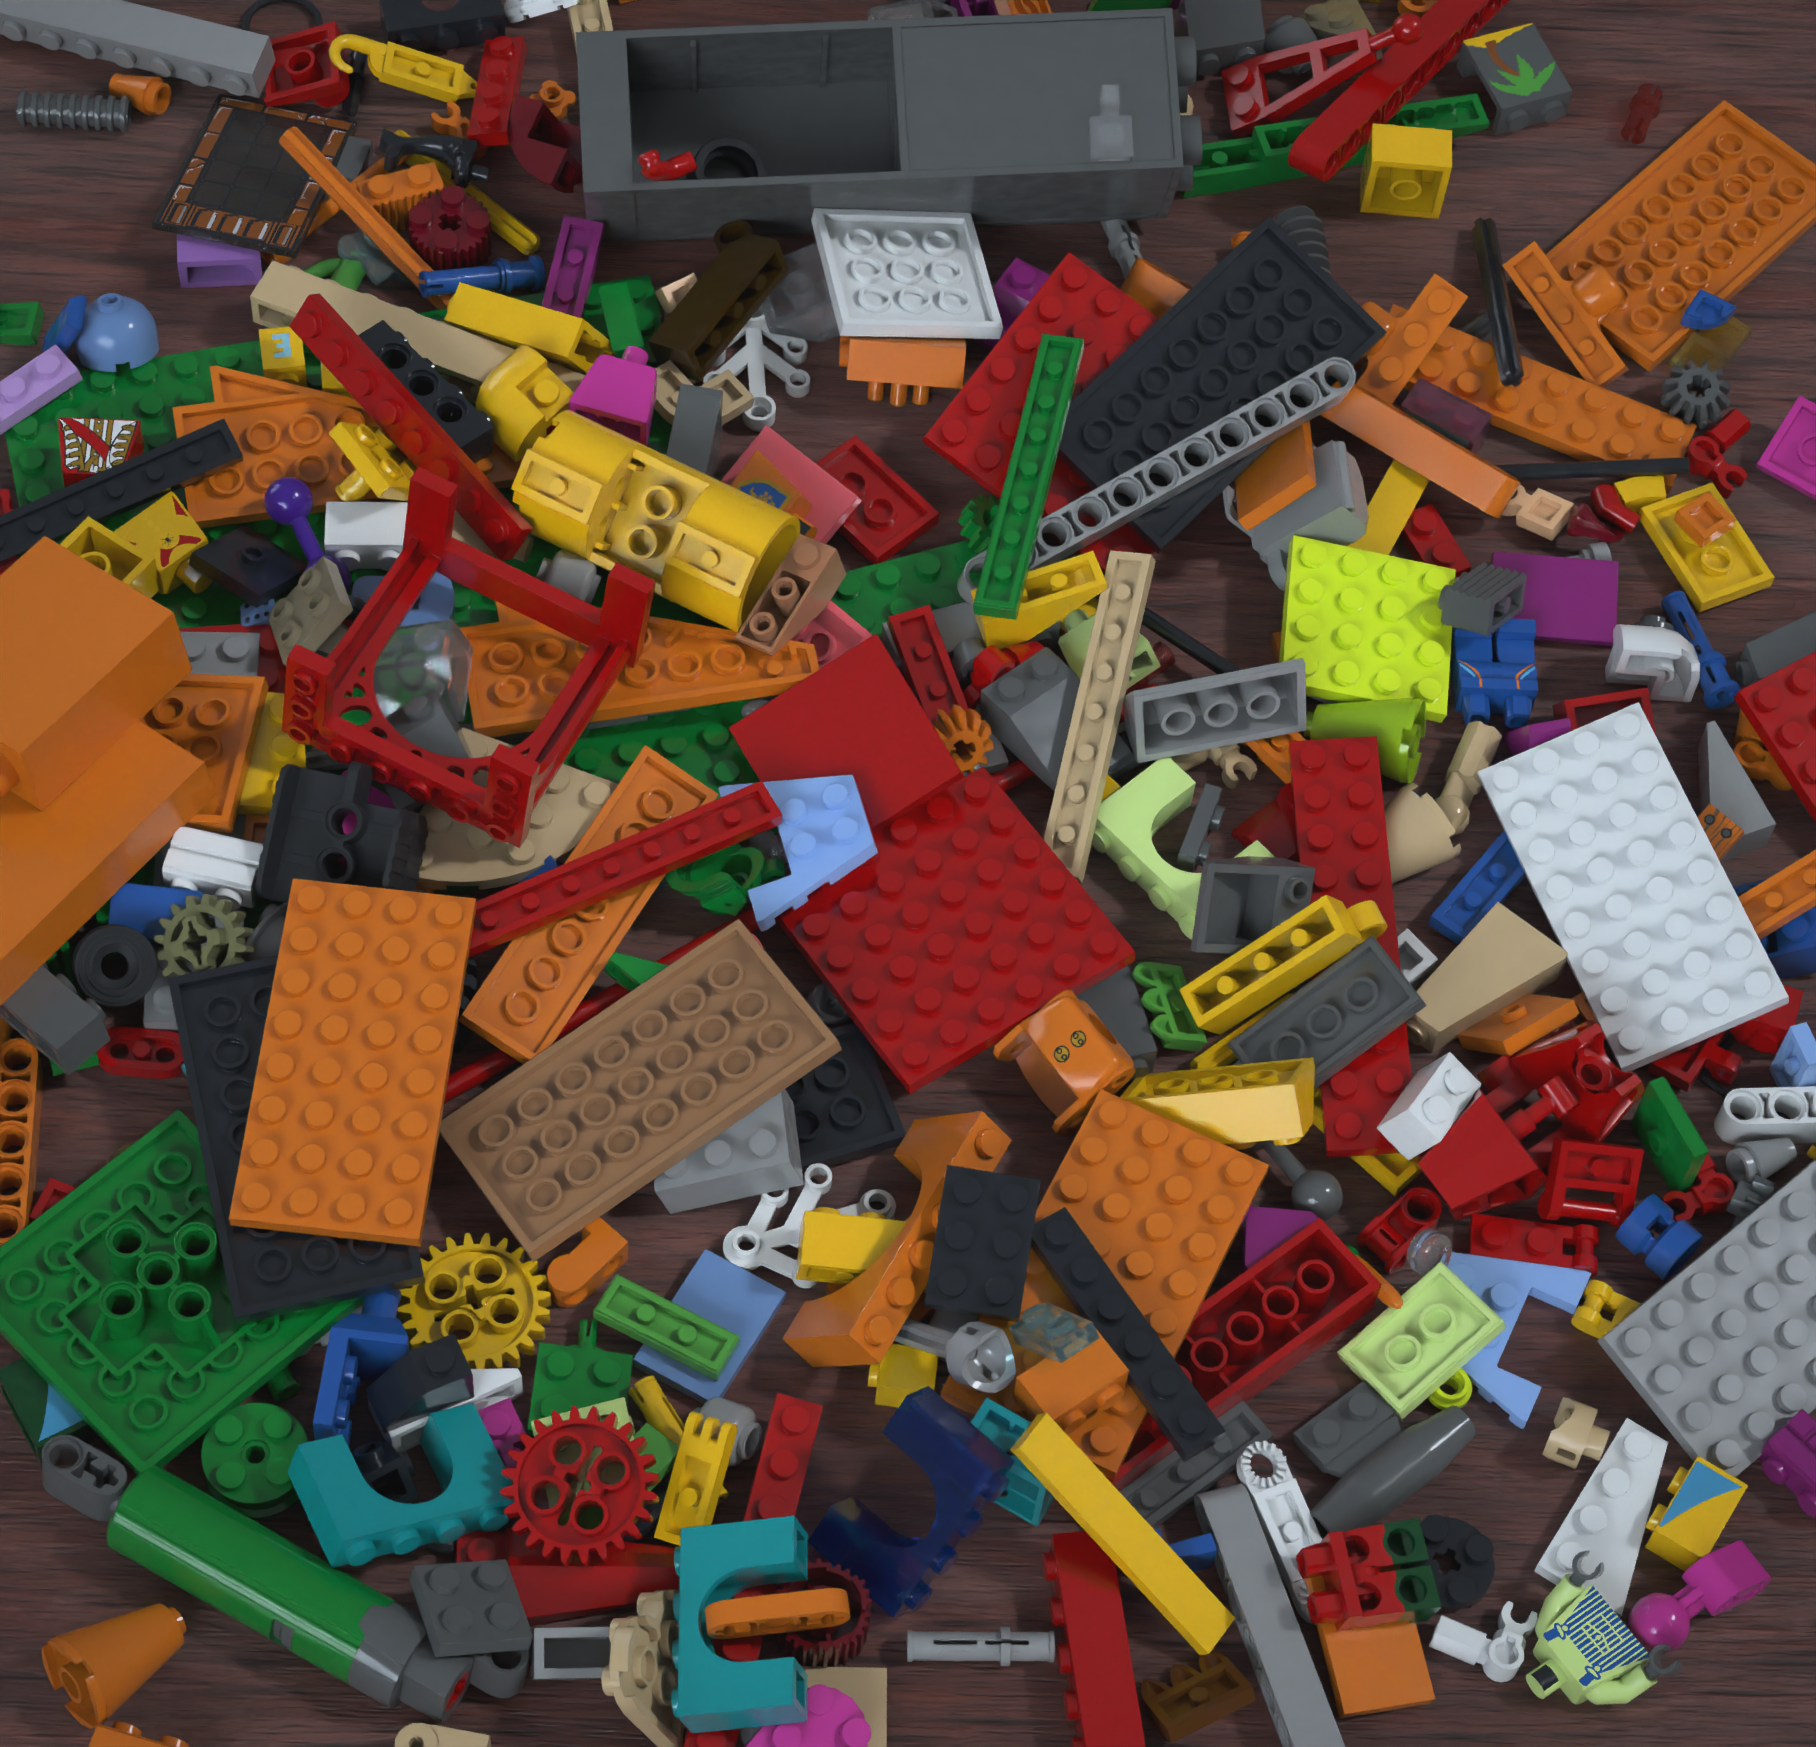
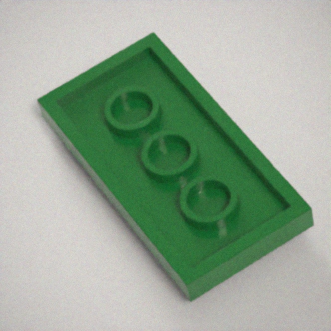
[831,539,981,639]

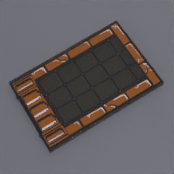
[152,93,358,259]

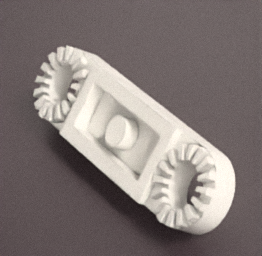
[1236,1441,1322,1625]

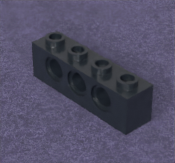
[358,320,494,463]

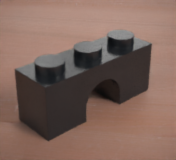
[379,0,505,53]

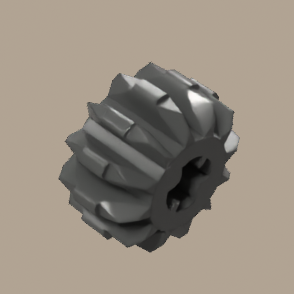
[1661,358,1731,430]

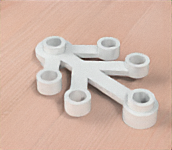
[703,300,810,432]
[723,1163,896,1288]

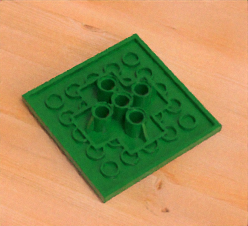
[0,1109,365,1475]

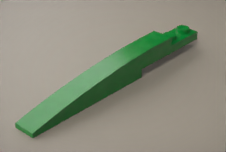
[1180,93,1489,199]

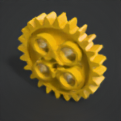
[397,1233,551,1369]

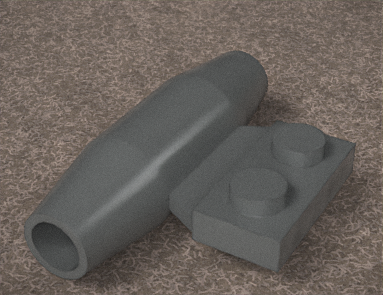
[1293,1380,1476,1540]

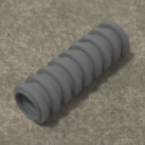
[16,90,132,133]

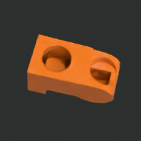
[547,1217,628,1308]

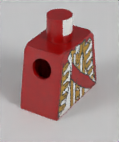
[58,417,144,487]

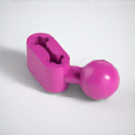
[1628,1540,1772,1654]

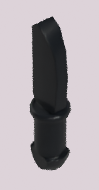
[342,50,368,117]

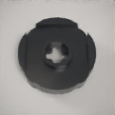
[1411,1515,1495,1614]

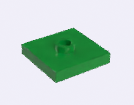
[1630,1076,1708,1193]

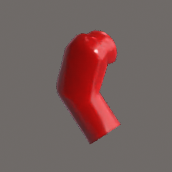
[638,149,697,181]
[1591,484,1641,534]

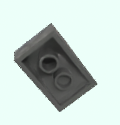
[980,646,1131,792]

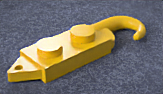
[329,34,477,103]

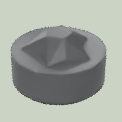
[807,982,850,1027]

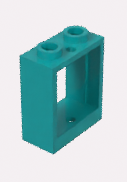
[955,1397,1055,1527]

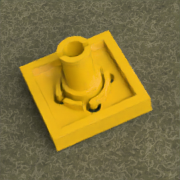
[329,422,417,502]

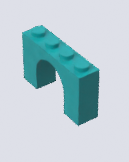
[287,1403,515,1568]
[671,1516,808,1734]

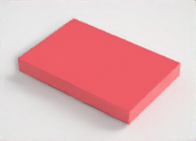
[721,425,862,544]

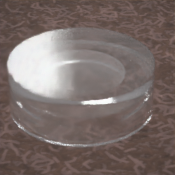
[1407,1229,1452,1276]

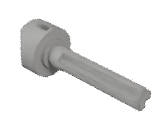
[894,1318,1016,1393]

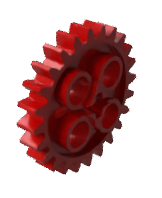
[500,1406,660,1567]

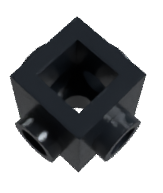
[353,1439,419,1504]

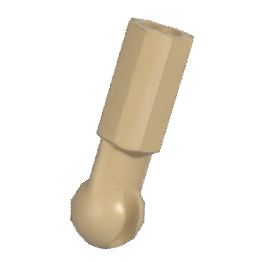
[1434,721,1502,837]

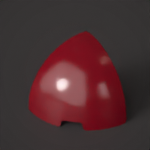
[509,95,583,193]

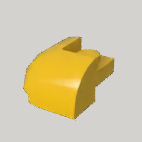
[475,345,574,463]

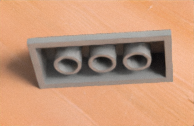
[1123,658,1307,763]

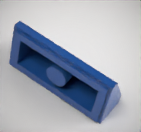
[108,883,204,943]

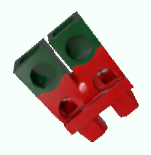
[1296,1517,1441,1631]

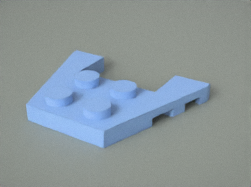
[718,775,878,932]
[1442,1251,1591,1429]

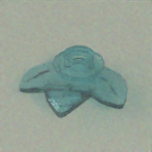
[337,228,411,286]

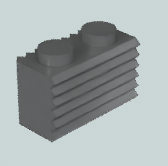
[1438,561,1527,637]

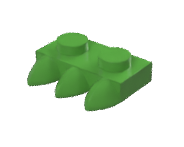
[1131,962,1208,1052]

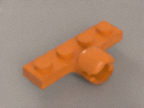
[1502,241,1629,388]
[1356,273,1468,404]

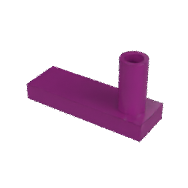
[541,215,605,319]

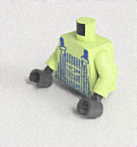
[1526,1551,1682,1705]

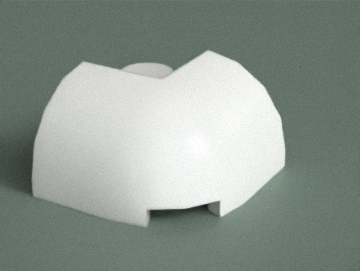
[1605,624,1700,702]

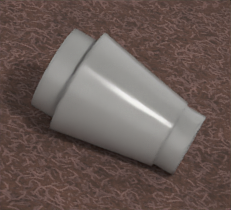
[1726,1137,1797,1184]

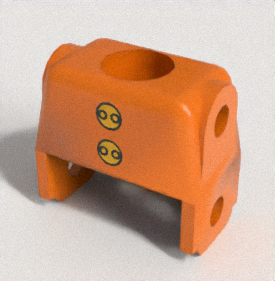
[993,990,1136,1136]

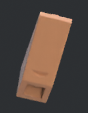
[735,534,847,656]

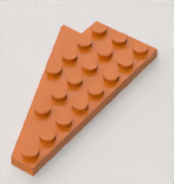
[172,366,524,528]
[456,601,820,737]

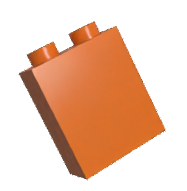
[0,536,192,811]

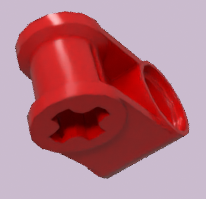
[1356,1187,1442,1274]

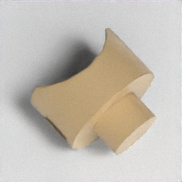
[1542,1397,1610,1469]

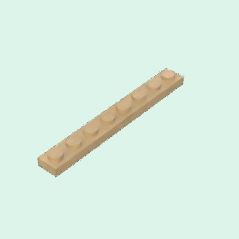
[1044,550,1156,884]

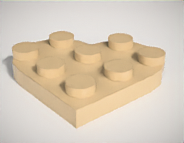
[601,1589,685,1747]

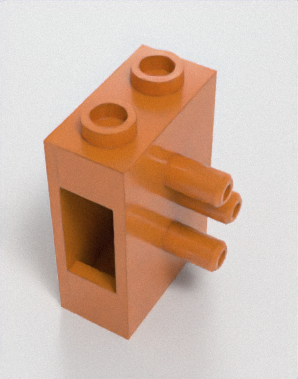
[839,336,966,407]

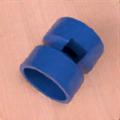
[1615,1194,1703,1281]

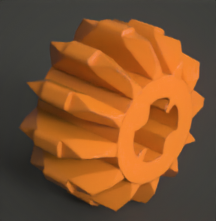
[932,704,995,775]

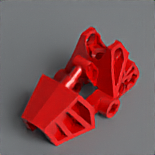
[1412,1020,1645,1220]

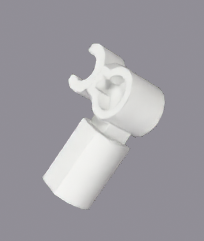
[1429,1601,1538,1683]

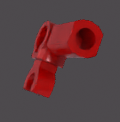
[1684,409,1751,499]
[963,641,1044,710]
[1661,1153,1735,1223]

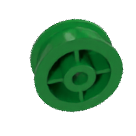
[201,1403,308,1519]

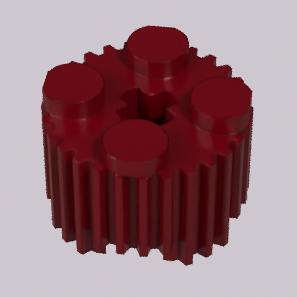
[409,185,492,271]
[773,1558,872,1668]

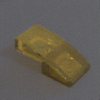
[1669,316,1751,372]

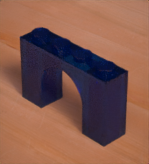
[808,1386,1016,1618]

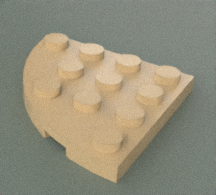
[416,728,618,890]

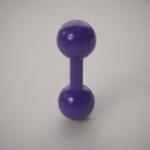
[264,477,352,594]

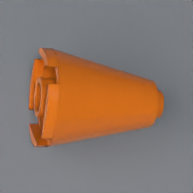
[41,1603,187,1729]

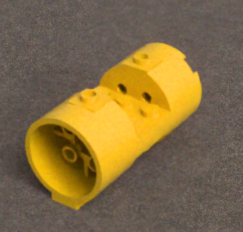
[511,410,800,633]

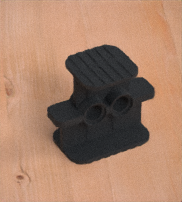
[255,761,428,903]

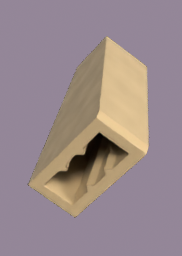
[1406,902,1568,1053]

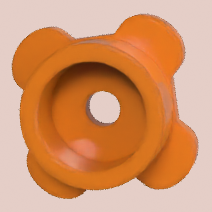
[529,80,576,120]

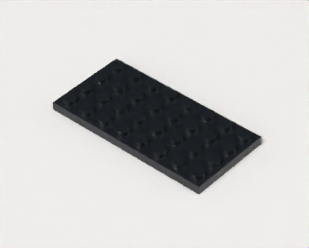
[1058,216,1387,554]
[168,955,425,1324]

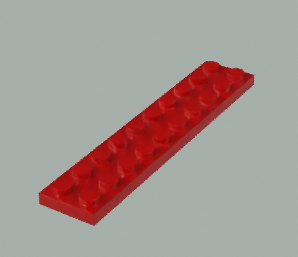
[1288,736,1412,1158]

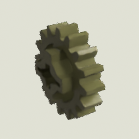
[154,894,255,977]

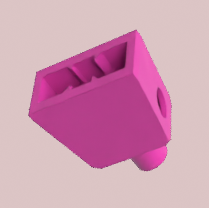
[569,346,657,446]

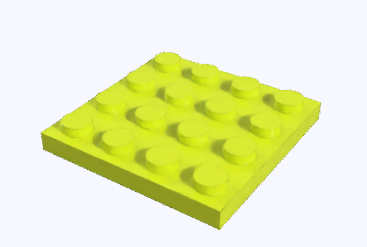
[1279,535,1456,723]

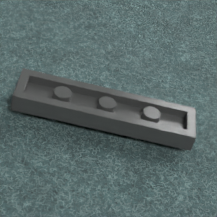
[1119,1400,1274,1529]

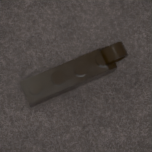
[648,220,789,381]

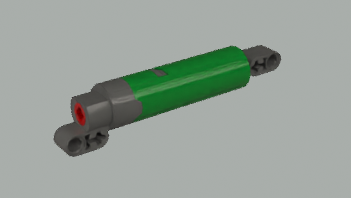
[42,1435,529,1724]

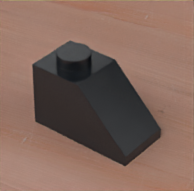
[366,1333,474,1434]

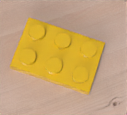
[1639,482,1774,612]

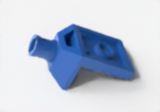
[313,1289,409,1447]

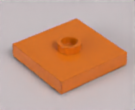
[1457,994,1579,1056]

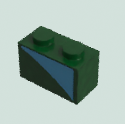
[0,1358,94,1468]

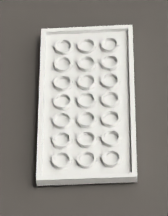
[1478,702,1789,1072]

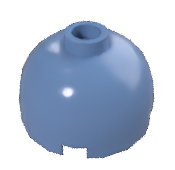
[74,293,159,372]

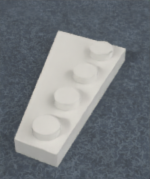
[1534,1418,1668,1618]

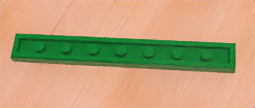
[973,333,1084,620]

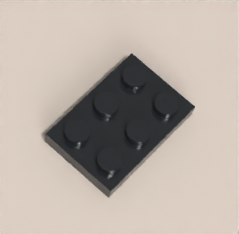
[924,1165,1041,1323]

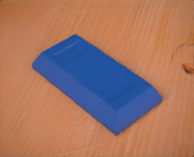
[41,295,87,355]

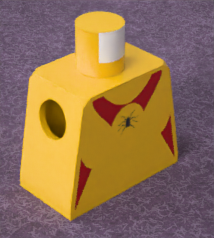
[114,491,212,594]

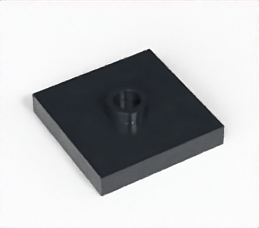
[189,525,308,608]

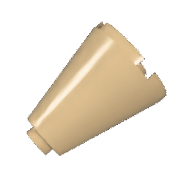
[1384,783,1461,884]

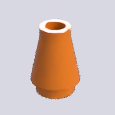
[108,73,171,116]

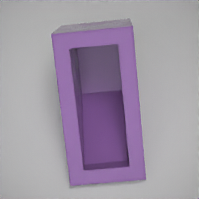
[176,227,263,288]

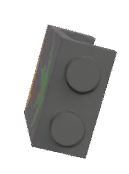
[1456,23,1573,135]

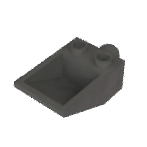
[1191,856,1315,953]

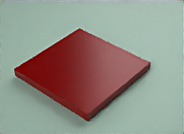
[729,634,965,834]

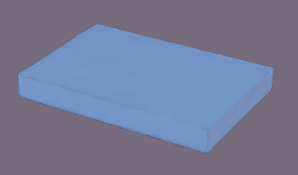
[633,1249,786,1404]

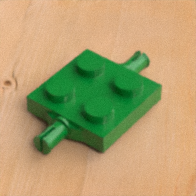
[526,1319,633,1438]

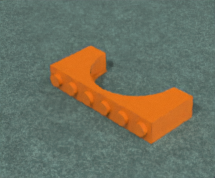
[782,1111,1012,1368]

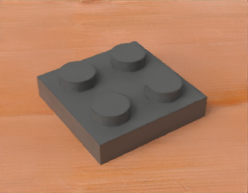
[409,1559,533,1657]

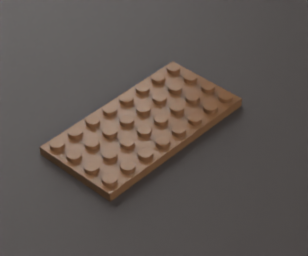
[439,919,842,1262]

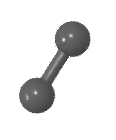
[1246,1140,1343,1221]

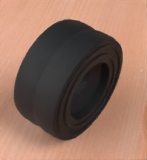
[71,924,157,1008]

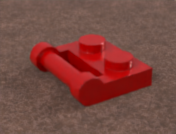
[1538,1137,1644,1227]

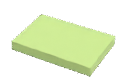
[1337,1261,1506,1420]

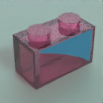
[1400,378,1493,454]

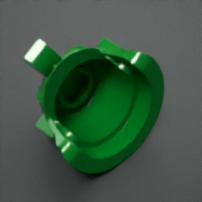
[666,843,785,916]

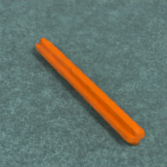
[279,126,454,310]

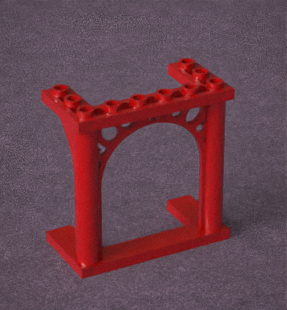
[282,467,656,848]

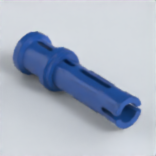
[418,255,545,298]
[1661,591,1741,709]

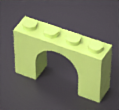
[1092,757,1275,940]

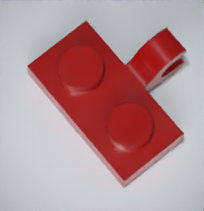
[1648,1030,1743,1092]

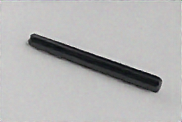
[1472,217,1524,387]

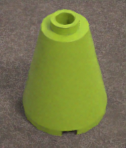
[1304,697,1427,783]

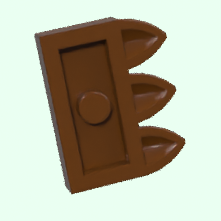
[1141,1651,1256,1743]

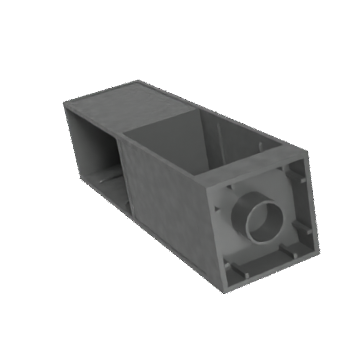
[576,8,1202,243]

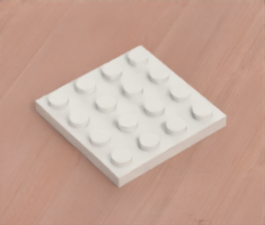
[811,208,1003,339]

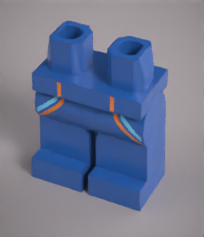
[1450,619,1538,729]

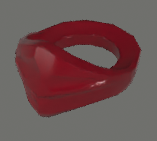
[1567,503,1625,543]

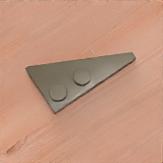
[1298,0,1383,60]

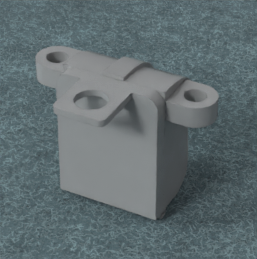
[1222,440,1369,591]

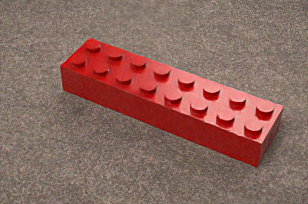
[1106,1217,1381,1491]

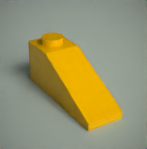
[970,551,1108,649]

